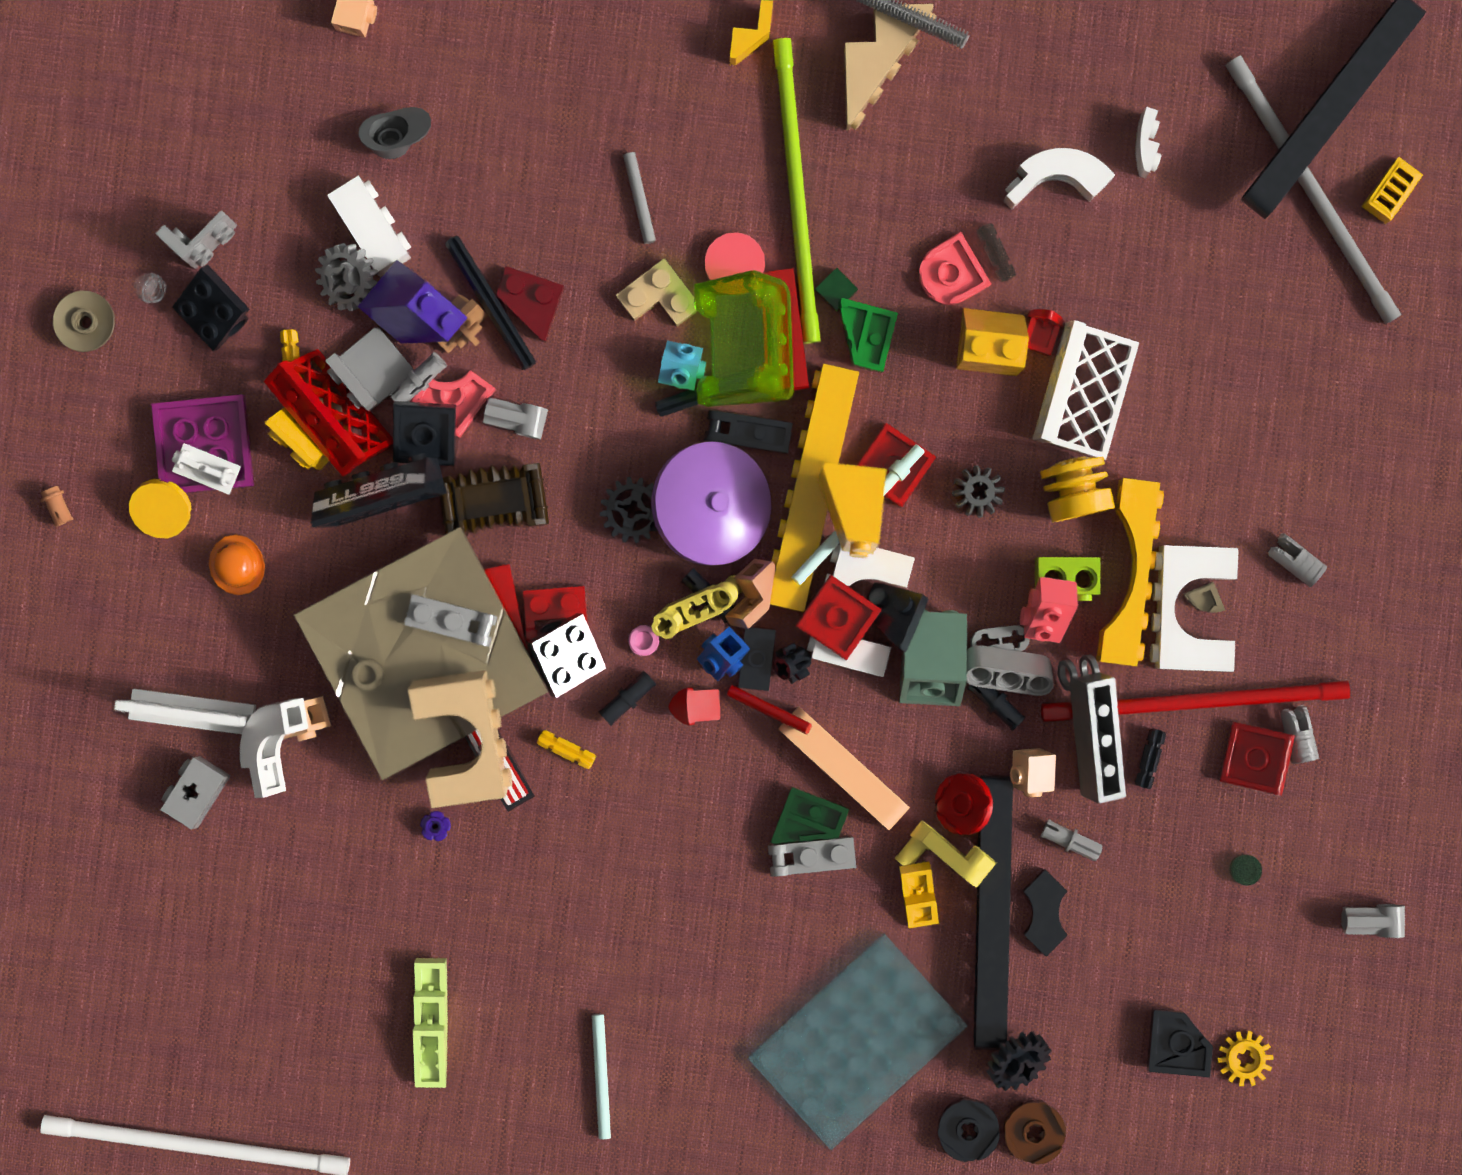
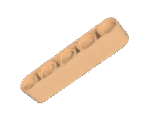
[778,706,910,830]

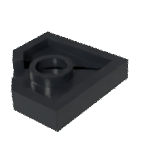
[1147,1008,1213,1078]

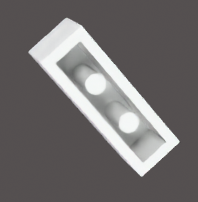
[327,175,411,277]

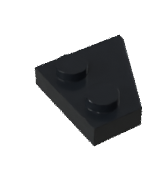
[867,582,929,652]

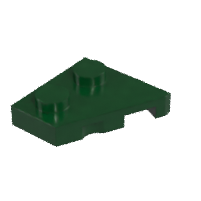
[770,787,849,844]

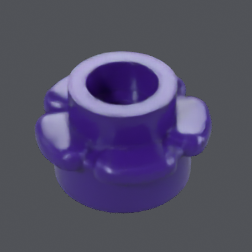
[420,811,451,841]

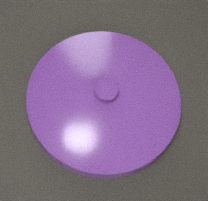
[651,442,771,565]

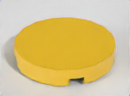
[129,479,191,538]

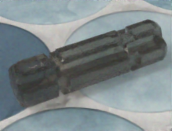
[977,223,1016,282]

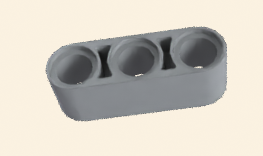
[967,646,1054,696]

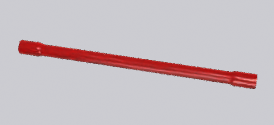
[1041,681,1350,722]

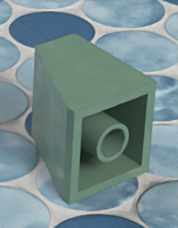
[899,609,967,706]

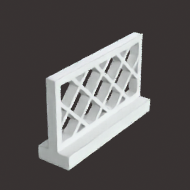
[1032,320,1139,460]
[114,689,256,734]

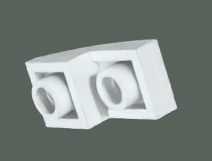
[1136,107,1162,178]

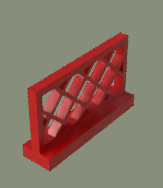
[263,349,393,477]

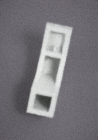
[1004,148,1115,210]
[240,698,309,798]

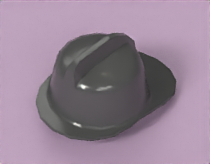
[358,107,431,159]

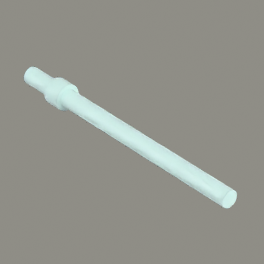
[791,444,924,585]

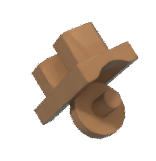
[438,295,488,353]

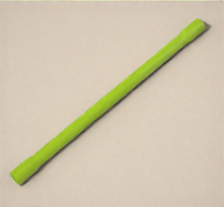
[773,38,821,344]

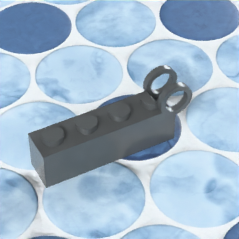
[1058,654,1126,804]

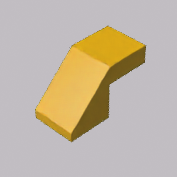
[730,0,773,65]

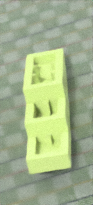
[413,958,448,1088]

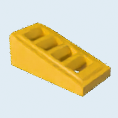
[1361,157,1423,224]

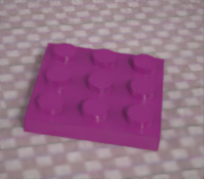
[151,394,254,493]

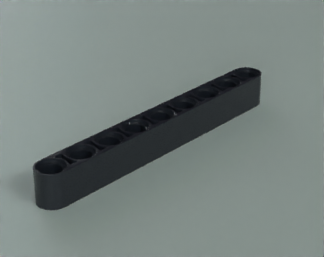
[1241,0,1426,219]
[973,775,1013,1050]

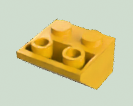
[265,407,329,470]

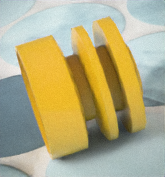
[1040,456,1115,523]

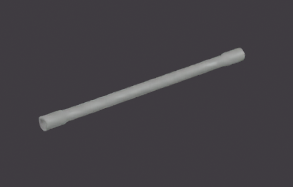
[1225,55,1401,325]

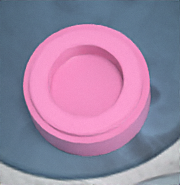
[628,625,659,656]

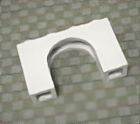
[807,545,915,677]
[1150,545,1238,672]

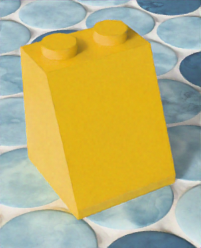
[956,308,1029,376]
[818,462,886,558]

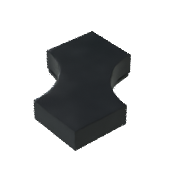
[1023,869,1068,957]

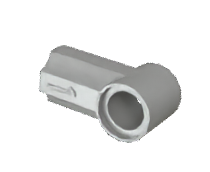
[483,398,548,440]
[1341,904,1405,938]

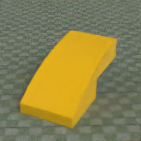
[899,861,939,928]

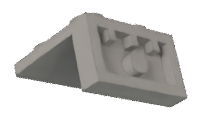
[155,211,237,269]

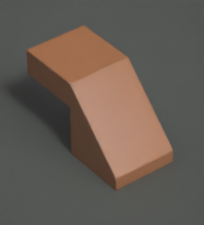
[725,559,775,629]

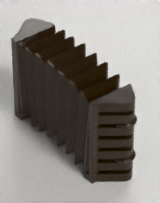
[438,463,549,537]

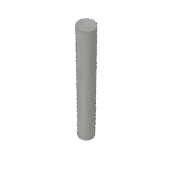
[623,152,656,244]

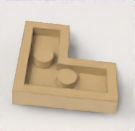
[616,258,701,327]

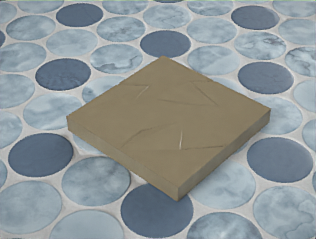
[294,527,548,780]

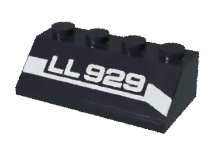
[311,453,447,528]

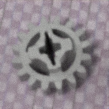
[315,243,378,311]

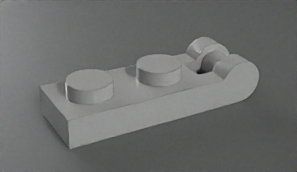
[404,594,498,647]
[768,836,856,877]

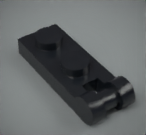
[703,410,793,454]

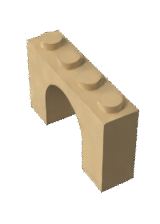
[408,670,512,808]

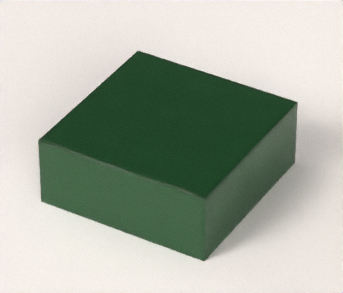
[815,268,858,312]

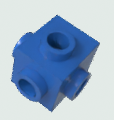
[697,626,750,681]

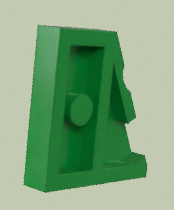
[838,298,898,373]

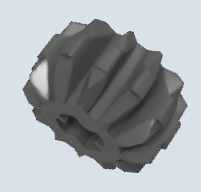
[952,465,1005,518]

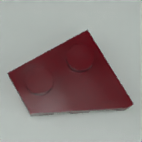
[496,266,565,342]

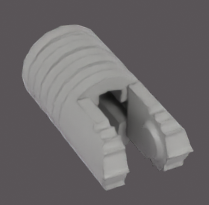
[1268,533,1327,587]
[1280,705,1320,764]

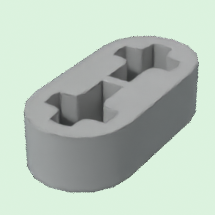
[970,625,1030,652]

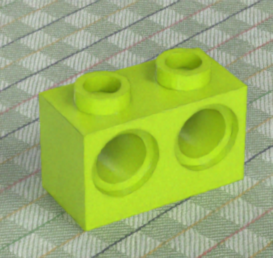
[1035,557,1100,601]

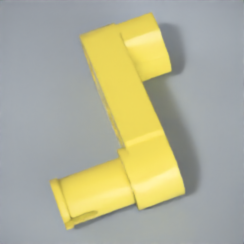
[651,575,742,639]
[895,820,996,887]

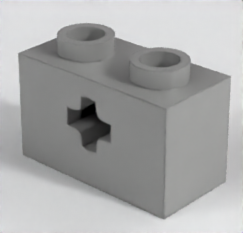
[160,756,231,830]

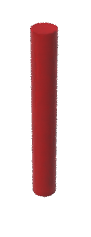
[727,685,812,735]

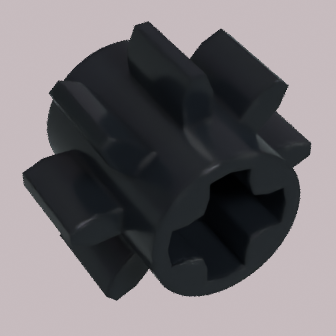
[774,643,811,684]

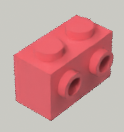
[1020,577,1078,643]

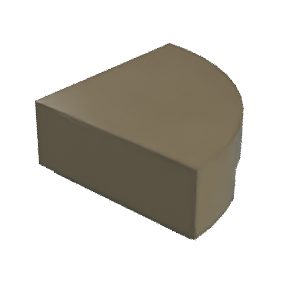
[1184,582,1225,613]

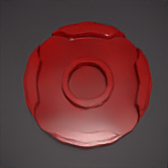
[935,773,993,835]

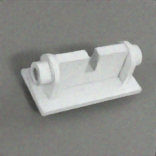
[172,443,241,495]

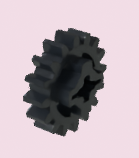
[600,477,654,544]
[986,1031,1052,1091]

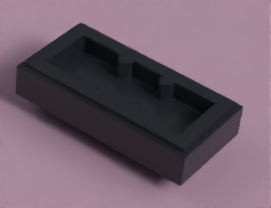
[738,627,776,691]

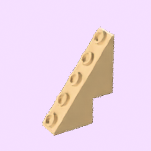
[844,4,936,130]

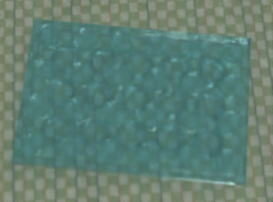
[748,933,968,1150]

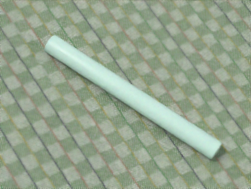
[592,1014,611,1139]

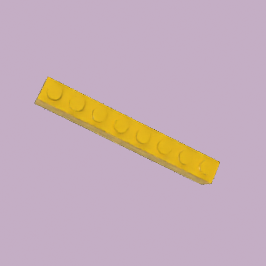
[770,364,859,612]

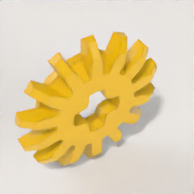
[1218,1031,1274,1087]

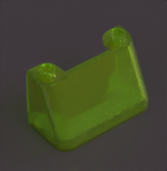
[694,270,794,407]

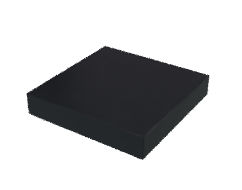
[393,401,456,466]

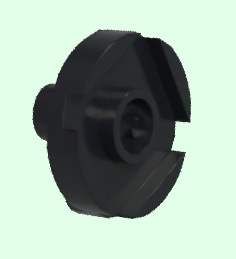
[937,1097,999,1162]

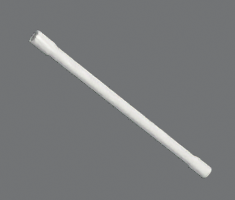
[41,1115,350,1175]

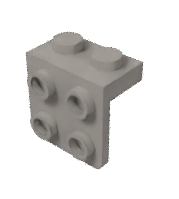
[325,328,413,412]

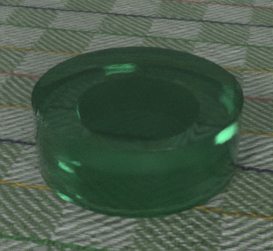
[1229,854,1262,886]

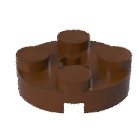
[1004,1100,1066,1165]

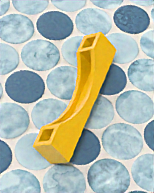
[1096,478,1164,666]

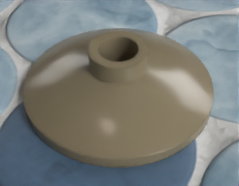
[53,290,115,352]

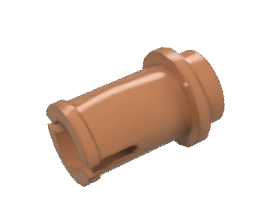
[40,486,74,527]

